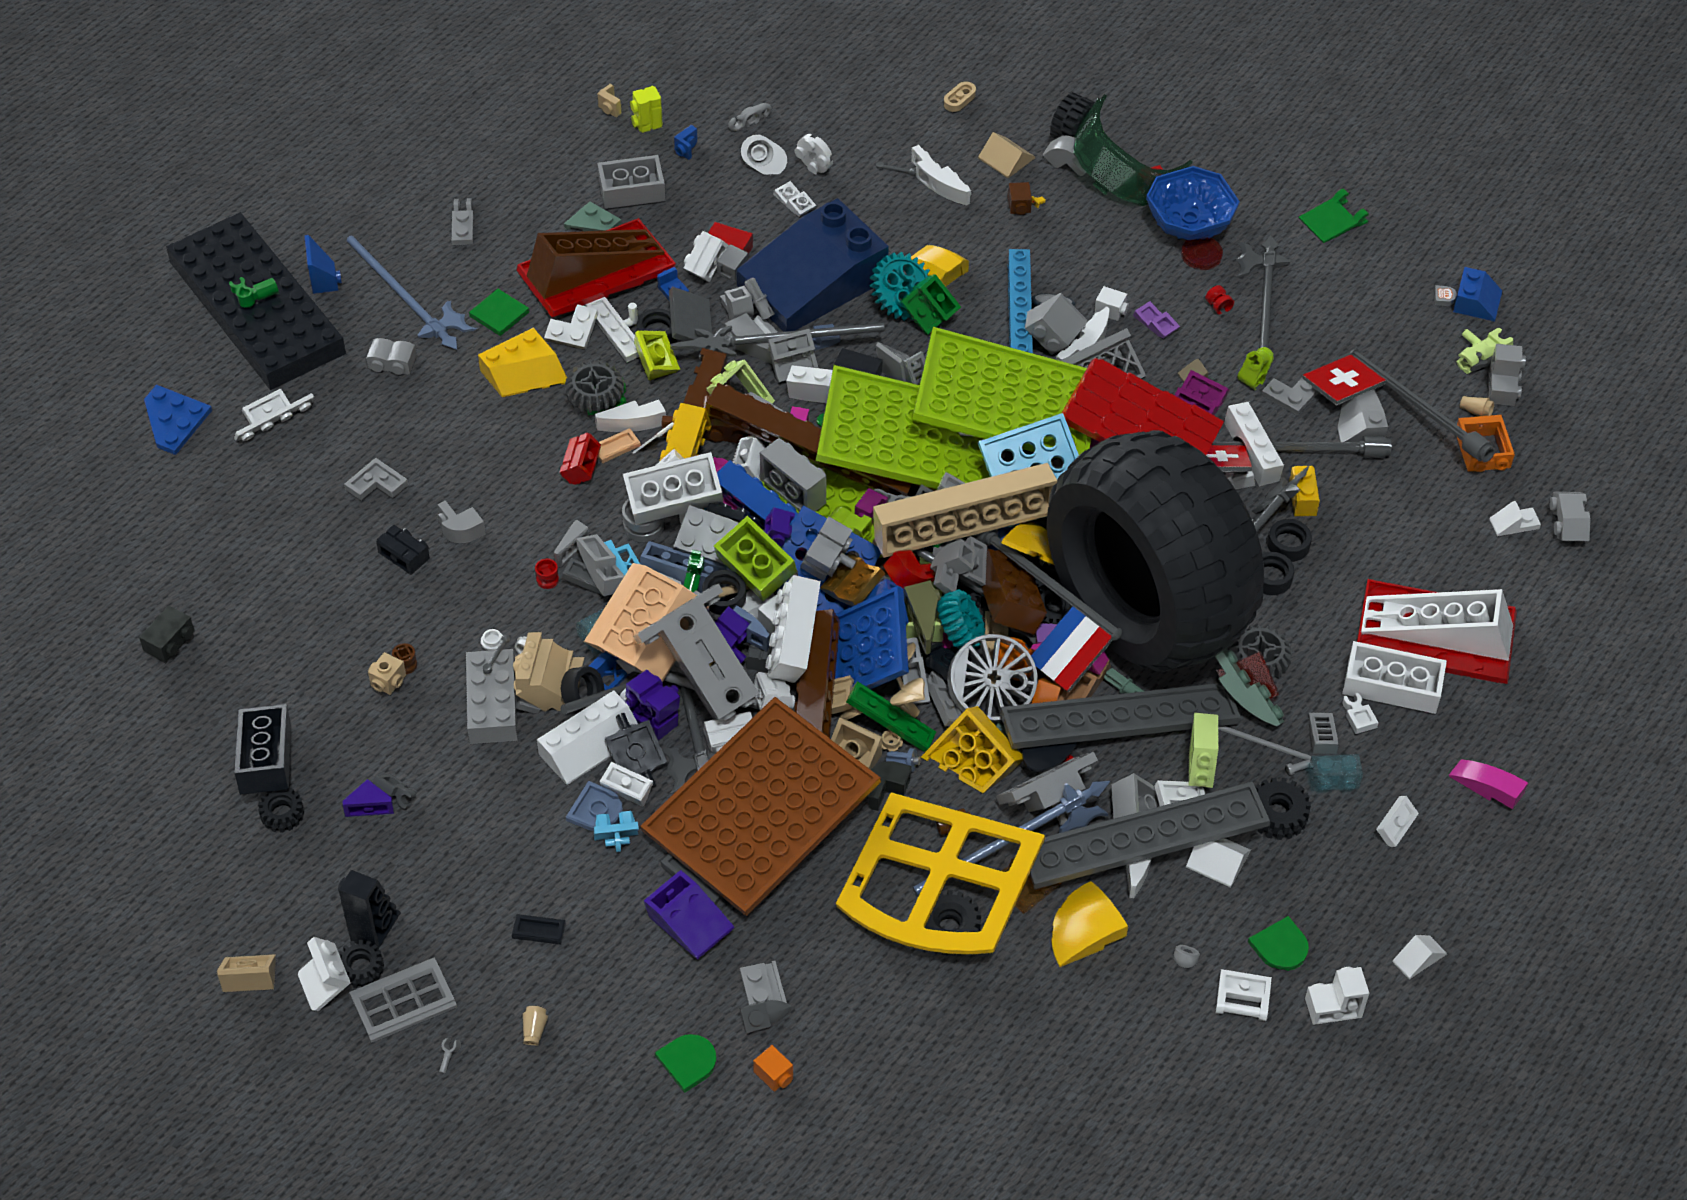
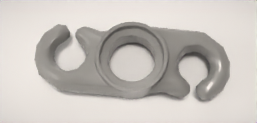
[728,103,772,131]

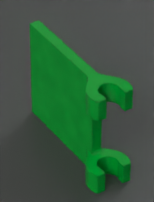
[1299,189,1369,243]

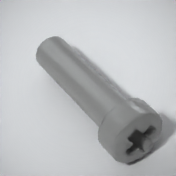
[1286,757,1320,776]

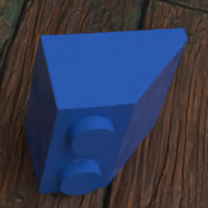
[1453,267,1502,322]

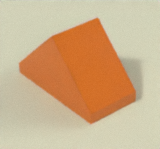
[1031,676,1064,704]

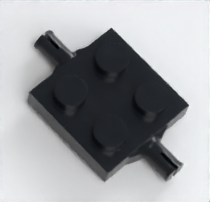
[605,713,668,787]

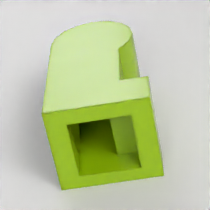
[829,507,872,540]

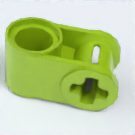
[1237,347,1274,390]

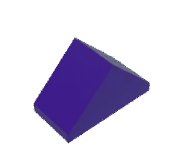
[343,779,394,817]

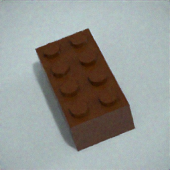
[981,549,1047,634]

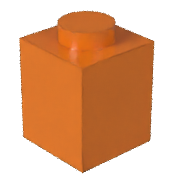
[753,1045,793,1092]

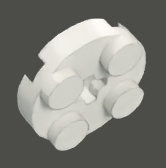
[794,134,833,174]

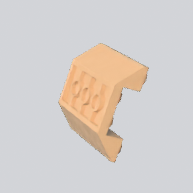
[584,563,709,682]

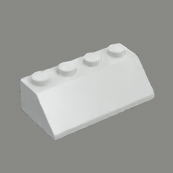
[623,452,724,525]
[537,690,638,785]

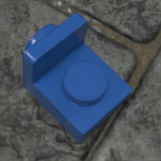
[674,125,697,160]
[657,267,689,301]

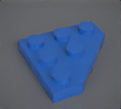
[144,385,212,455]

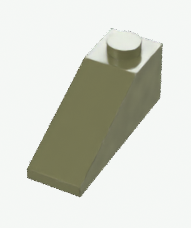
[904,580,941,654]

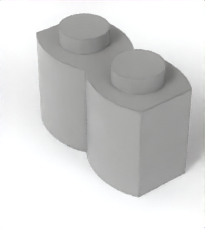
[366,338,417,375]

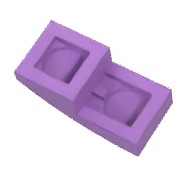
[1133,301,1180,339]

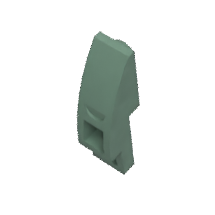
[1215,648,1284,726]

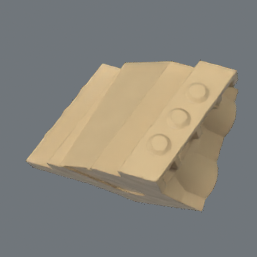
[513,632,584,712]

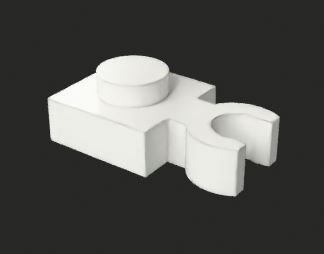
[1343,693,1378,734]

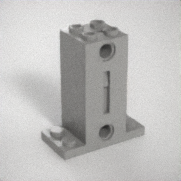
[633,584,759,721]

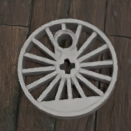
[947,634,1037,724]

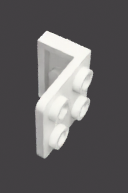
[298,937,351,1011]

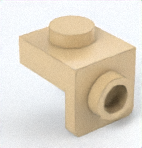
[597,84,622,117]

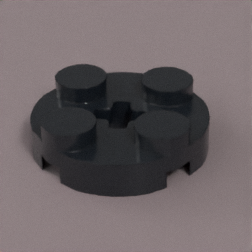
[925,643,972,681]

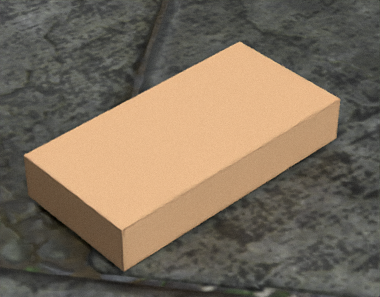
[598,428,641,463]

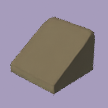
[1178,359,1208,383]

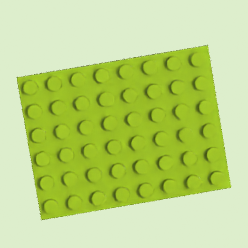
[912,327,1091,459]
[815,365,990,489]

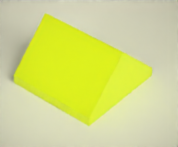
[634,331,680,380]

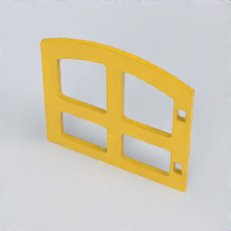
[836,793,1045,954]

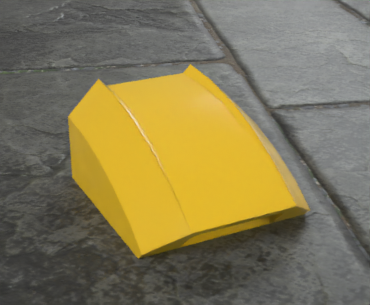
[911,245,969,287]

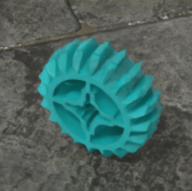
[937,589,986,649]

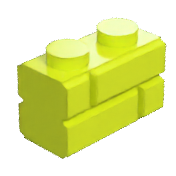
[630,86,662,133]

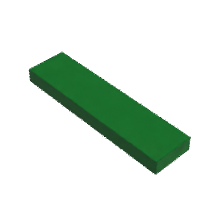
[846,681,936,752]

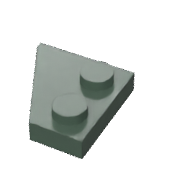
[564,202,622,231]

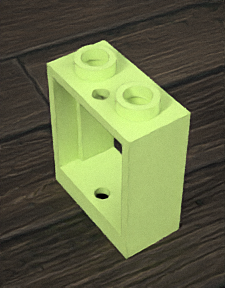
[706,359,775,403]
[1189,713,1218,788]

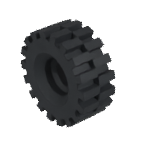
[1255,777,1311,840]
[925,890,981,956]

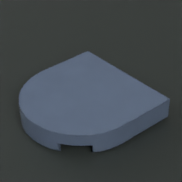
[566,781,623,831]

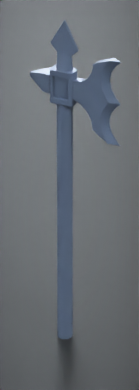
[347,236,478,350]
[913,781,1110,895]

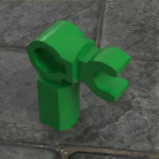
[229,277,279,307]
[684,549,705,592]

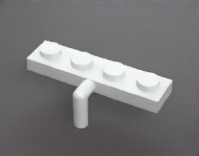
[585,297,639,363]

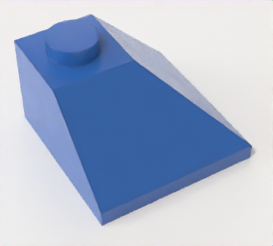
[305,235,342,294]

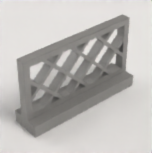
[1060,328,1146,378]

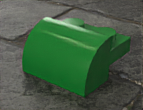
[900,274,961,335]

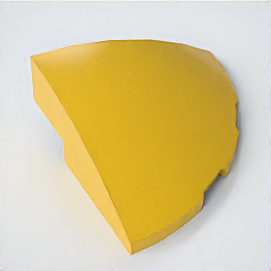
[1001,521,1054,565]
[1051,881,1128,967]

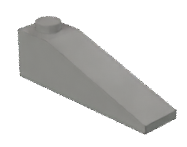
[1337,389,1388,442]

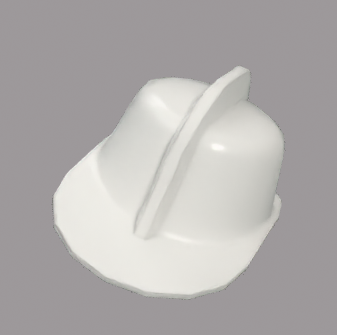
[741,135,787,174]

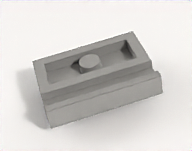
[740,961,787,1005]

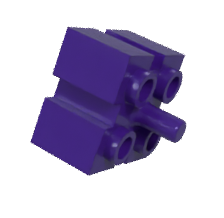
[715,606,750,663]
[625,669,680,741]

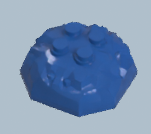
[1146,166,1240,240]

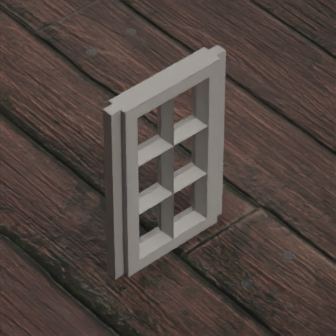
[349,958,457,1043]

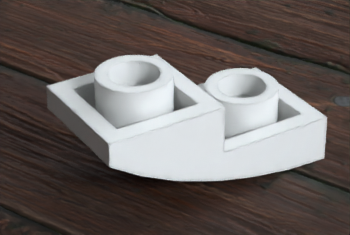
[773,181,816,217]

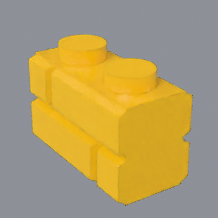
[1289,466,1320,516]

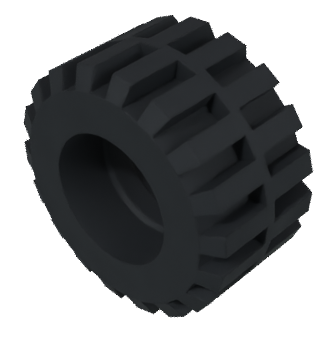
[1050,92,1098,143]

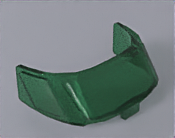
[1073,94,1193,206]

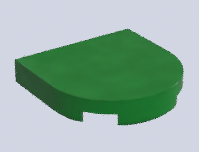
[1248,916,1309,971]
[655,1034,716,1093]

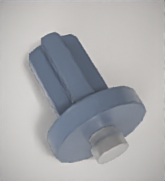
[886,748,920,772]

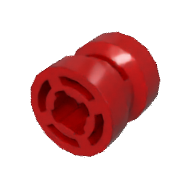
[1205,285,1234,315]
[535,558,559,589]

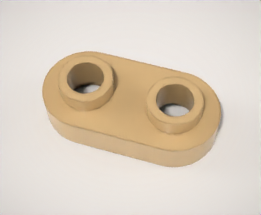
[944,82,976,112]

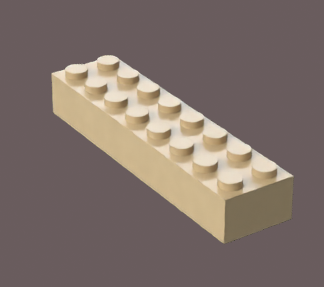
[873,463,1057,558]

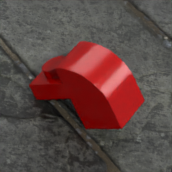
[883,550,936,589]

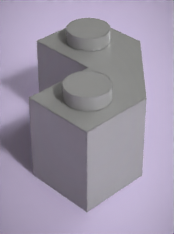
[1549,492,1590,541]

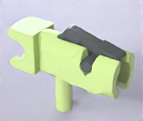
[1456,328,1513,374]

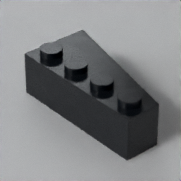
[338,870,401,950]

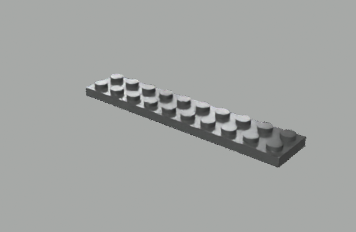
[1000,683,1241,749]
[1020,782,1270,889]

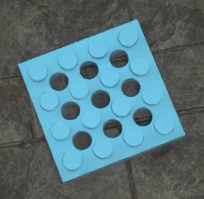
[978,413,1079,527]

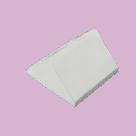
[1186,838,1251,888]

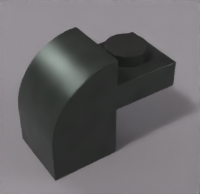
[866,761,912,811]

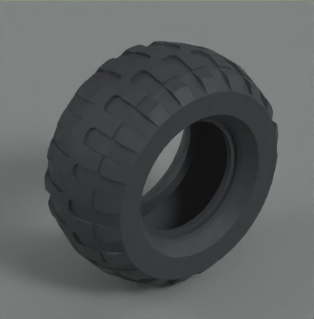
[1047,430,1264,672]

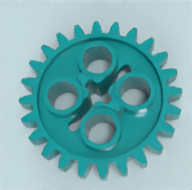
[870,252,930,321]

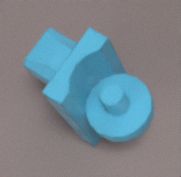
[594,811,639,852]

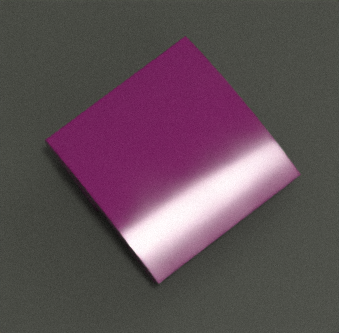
[1175,370,1230,415]

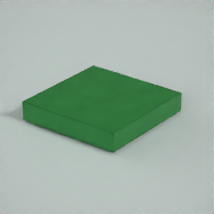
[469,289,529,336]

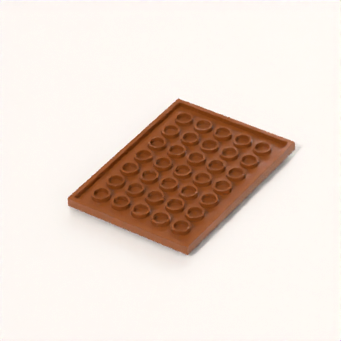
[640,697,881,916]

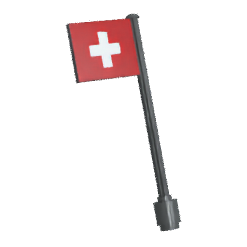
[1302,349,1495,462]
[1206,436,1392,472]

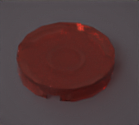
[1181,238,1223,270]

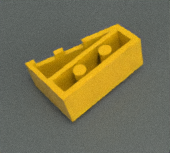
[660,403,712,461]

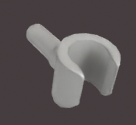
[439,1038,461,1073]

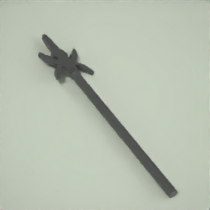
[670,323,885,360]

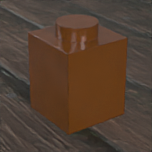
[1008,182,1032,215]

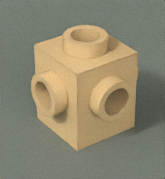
[368,652,406,695]

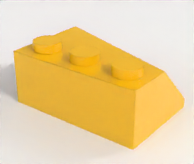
[478,328,567,397]
[921,706,1023,793]

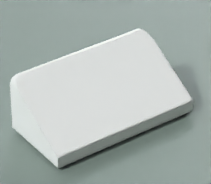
[599,762,653,807]

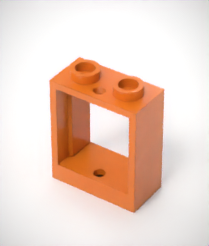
[1457,415,1515,472]

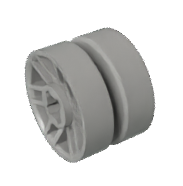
[622,499,664,542]

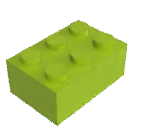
[714,516,797,602]

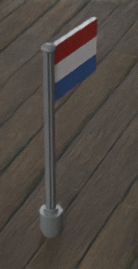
[971,529,1122,693]

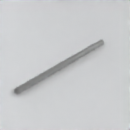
[1218,726,1324,765]

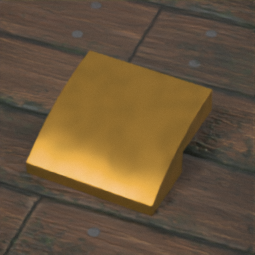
[820,554,885,606]

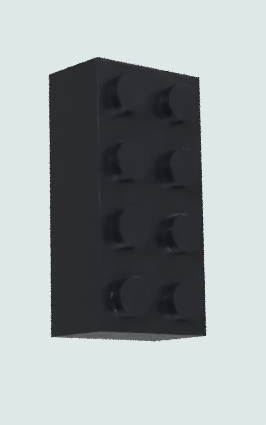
[235,704,291,795]

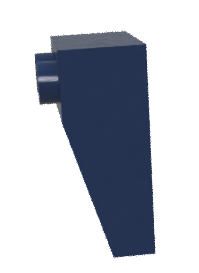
[737,198,889,332]

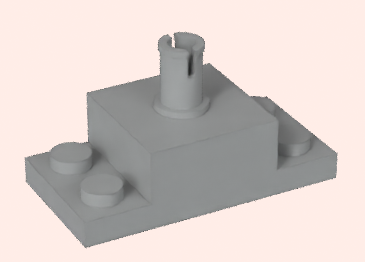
[996,752,1098,826]

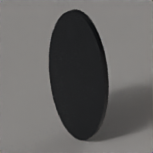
[1022,742,1078,772]

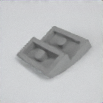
[768,328,819,383]

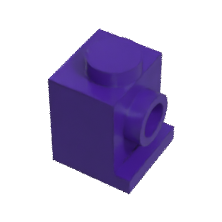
[764,507,795,546]

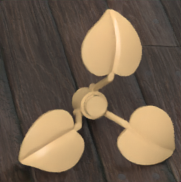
[839,643,925,720]

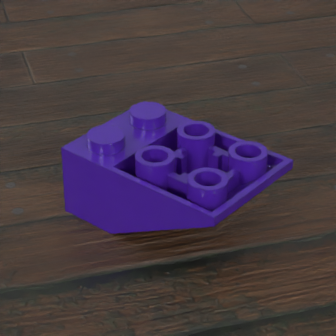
[644,870,734,959]

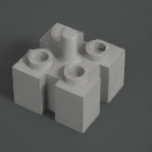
[800,516,856,581]

